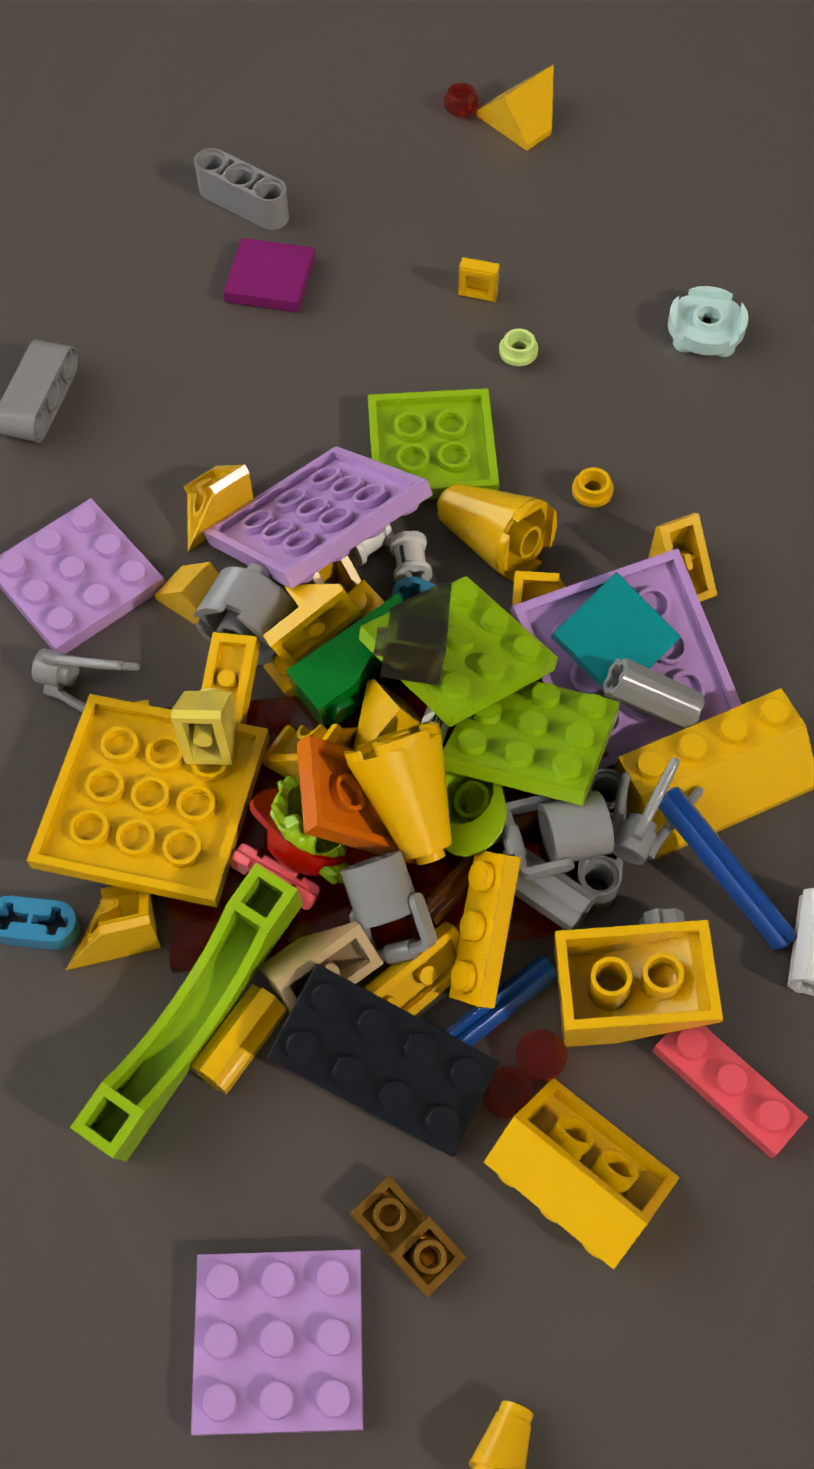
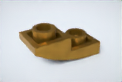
[348,1175,466,1298]

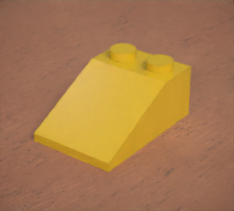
[554,920,723,1047]

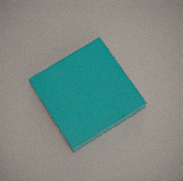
[550,571,681,701]

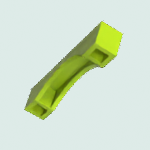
[70,863,304,1162]

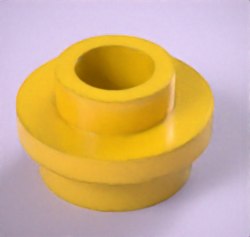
[572,467,614,508]

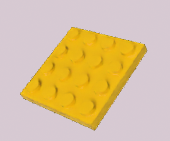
[26,694,270,908]

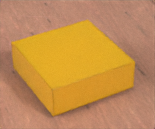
[458,257,500,302]

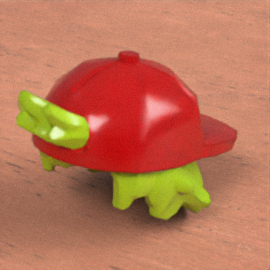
[249,776,351,884]

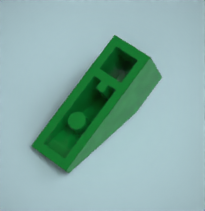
[286,593,404,728]

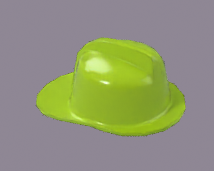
[445,771,507,857]

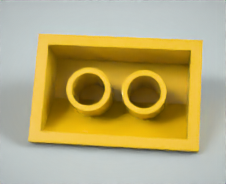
[484,1078,680,1270]

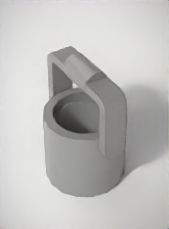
[501,790,614,881]
[340,850,437,964]

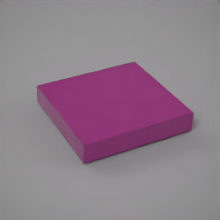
[223,238,315,312]

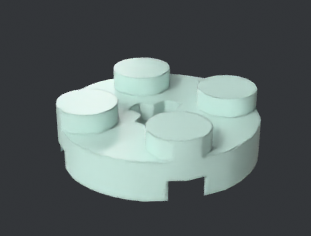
[668,286,748,357]

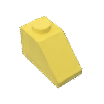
[170,688,238,765]

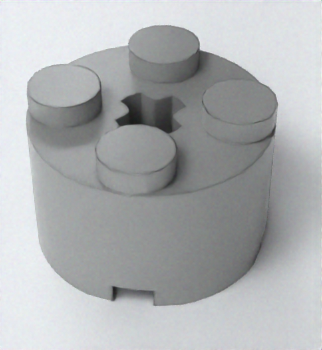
[194,563,299,665]

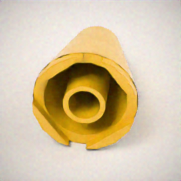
[437,484,557,582]
[344,721,452,865]

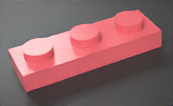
[652,1026,809,1159]

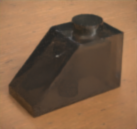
[373,582,452,685]

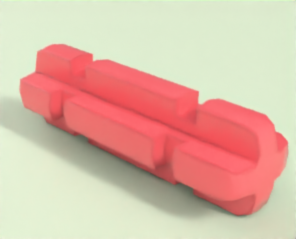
[230,843,321,910]

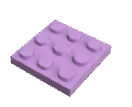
[0,498,165,653]
[191,1249,364,1436]

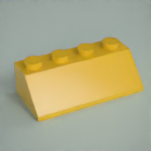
[615,688,814,859]

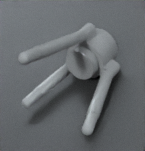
[32,648,140,712]
[611,757,704,865]

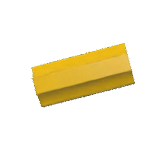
[190,984,287,1095]

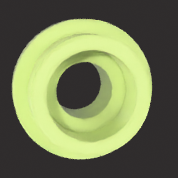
[499,328,538,366]

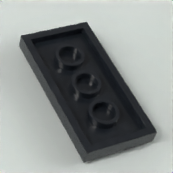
[266,963,500,1157]

